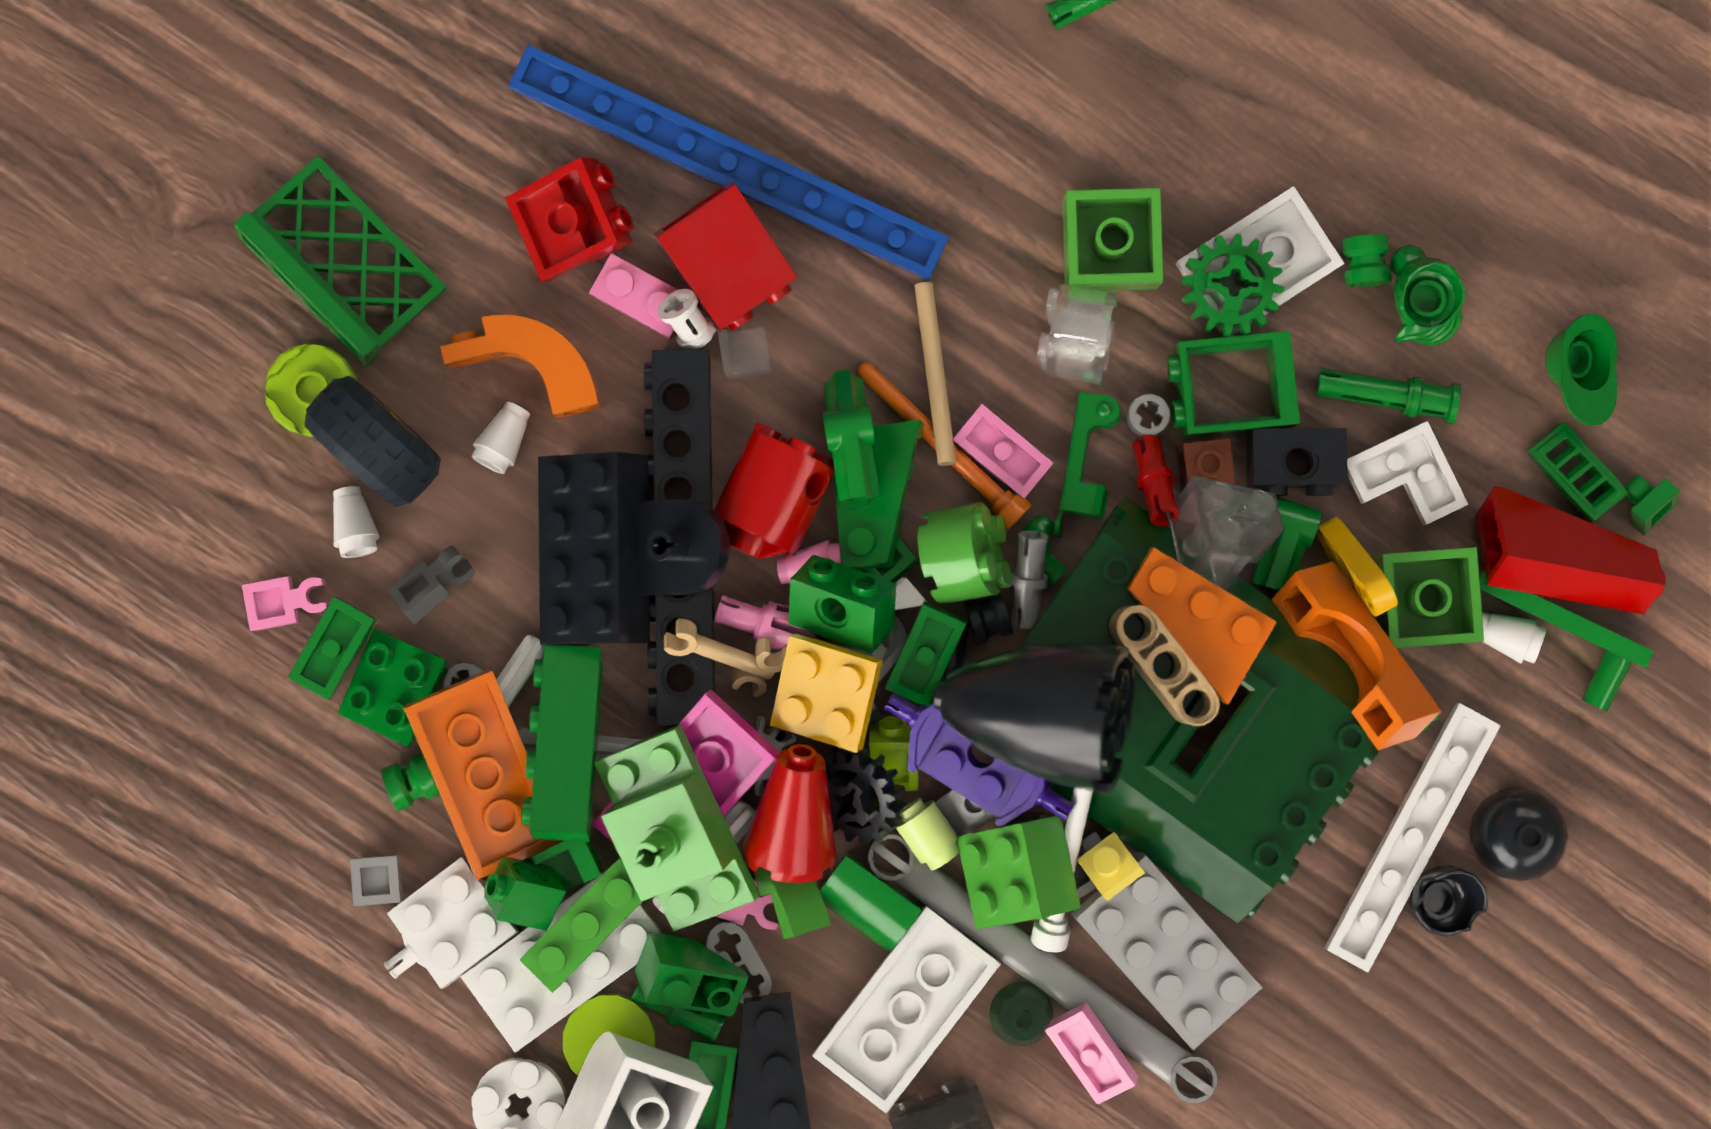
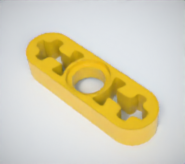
[1316,516,1398,617]

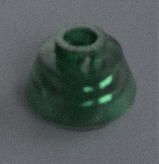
[989,982,1053,1046]

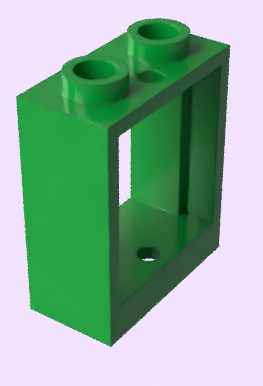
[1167,331,1300,439]

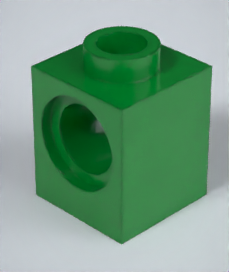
[484,856,566,931]

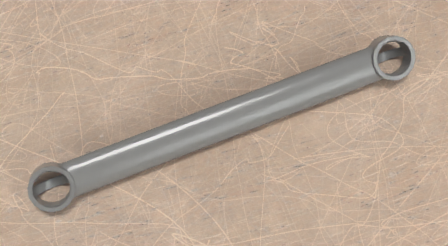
[868,833,1217,1103]

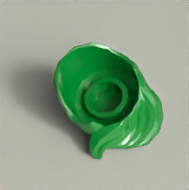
[1390,244,1466,346]

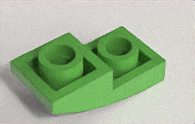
[753,866,831,939]

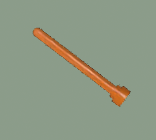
[857,362,1032,532]

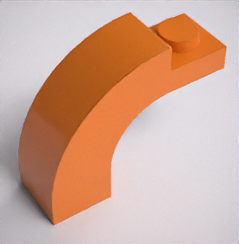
[440,314,602,419]

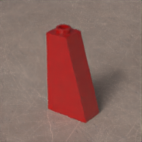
[1475,486,1666,615]

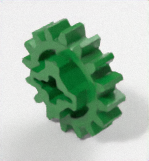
[1180,234,1284,337]

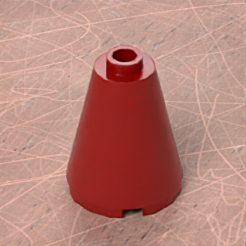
[743,744,837,883]

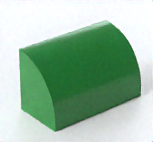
[819,853,922,952]

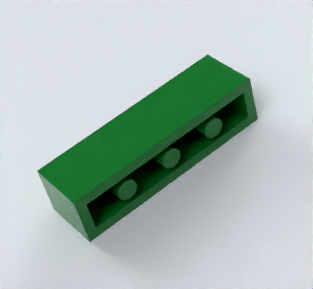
[522,645,604,842]

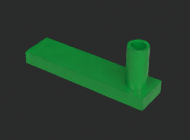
[1479,569,1654,712]

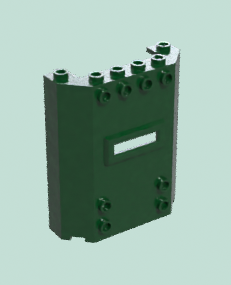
[1017,496,1380,923]

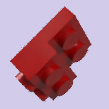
[505,157,634,282]

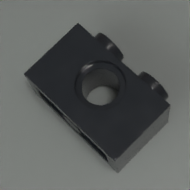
[1246,428,1347,496]

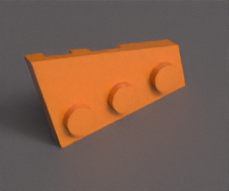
[1127,547,1277,705]

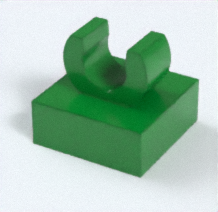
[1625,475,1680,536]

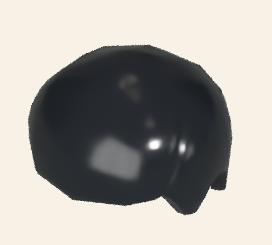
[1410,865,1488,937]

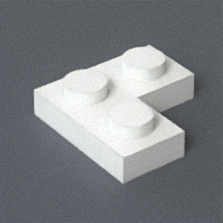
[1347,421,1469,525]

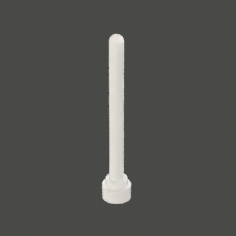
[1031,788,1093,952]

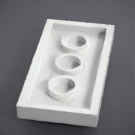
[461,870,663,1053]
[812,905,1001,1114]

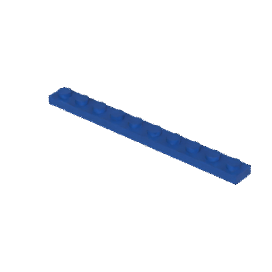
[508,44,949,281]

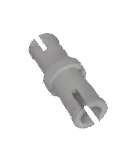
[1010,531,1049,629]

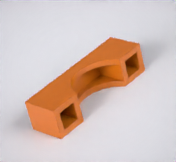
[1272,561,1441,751]

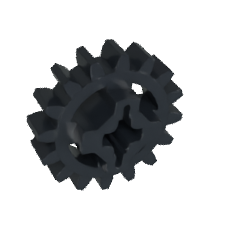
[823,746,907,845]

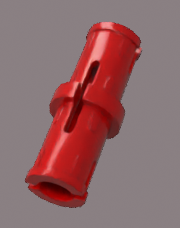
[1132,435,1180,526]

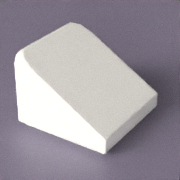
[895,577,928,611]

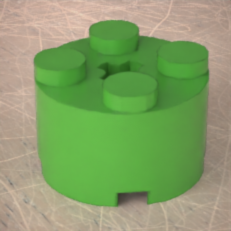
[918,502,1012,604]

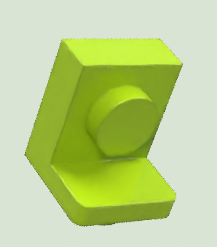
[869,716,918,791]

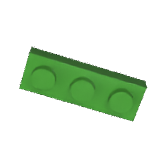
[519,858,643,993]

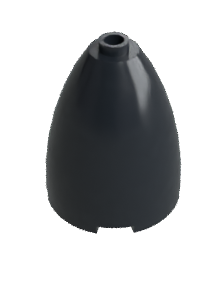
[934,643,1135,794]

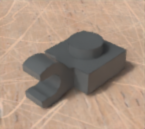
[388,545,476,624]

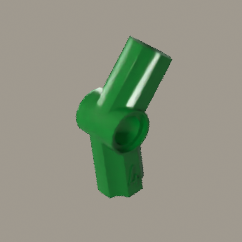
[823,370,880,502]

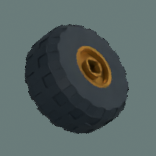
[304,376,441,507]

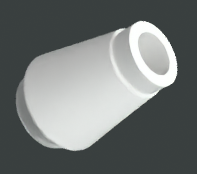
[471,402,531,474]
[333,486,380,558]
[1482,611,1547,664]

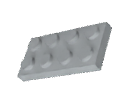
[1071,851,1262,1050]

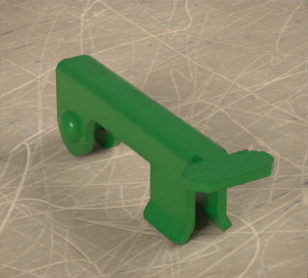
[1054,392,1121,538]

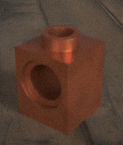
[1177,438,1235,494]

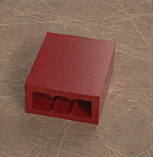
[653,181,797,331]

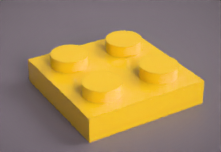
[770,633,883,753]

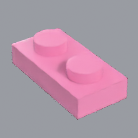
[589,253,682,340]
[953,404,1054,498]
[1045,1002,1139,1105]

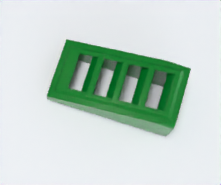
[1526,422,1629,522]

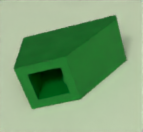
[635,932,748,1016]

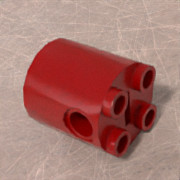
[714,422,835,561]

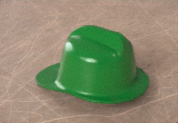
[1545,313,1617,426]

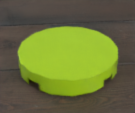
[265,344,358,437]
[563,993,656,1076]

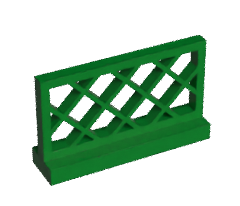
[233,156,447,367]

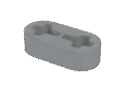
[706,920,772,1004]

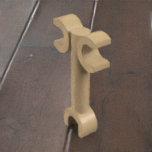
[664,619,787,697]

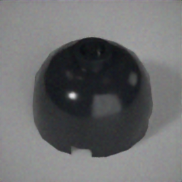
[1469,787,1568,881]

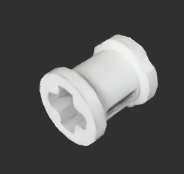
[657,289,716,350]

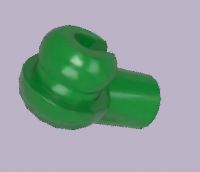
[1022,515,1068,586]

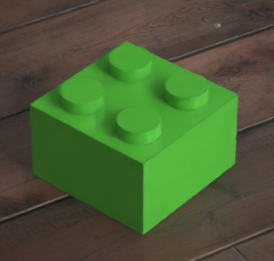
[1062,188,1163,292]
[1371,547,1484,648]
[957,816,1081,929]

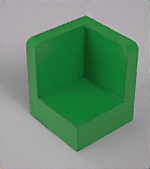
[531,841,605,891]

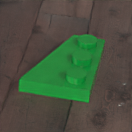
[832,419,924,570]

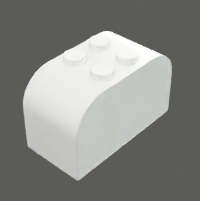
[555,1031,713,1129]

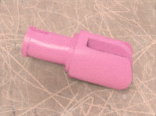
[714,595,817,652]

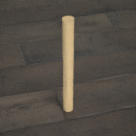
[914,282,956,466]

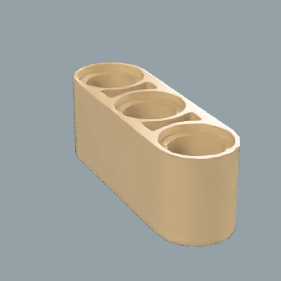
[1109,605,1219,726]

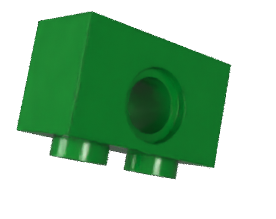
[788,554,897,654]

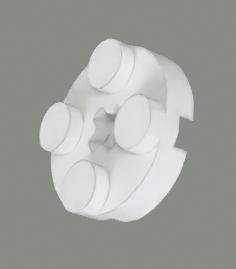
[472,1058,567,1129]

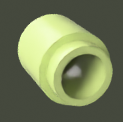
[896,798,959,871]

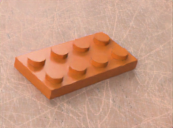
[402,669,562,880]

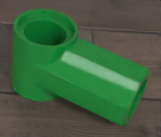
[1250,496,1321,593]

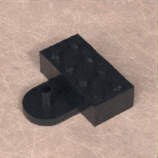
[538,452,730,645]

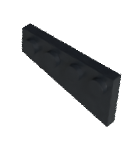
[731,991,811,1129]

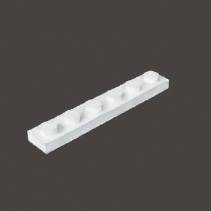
[1324,703,1501,972]

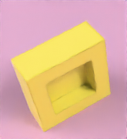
[1077,832,1145,901]

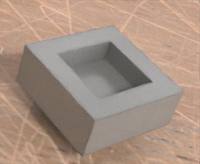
[350,854,403,906]

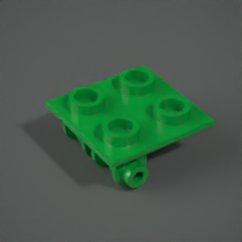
[337,628,448,748]

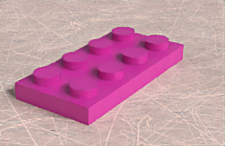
[592,690,780,844]

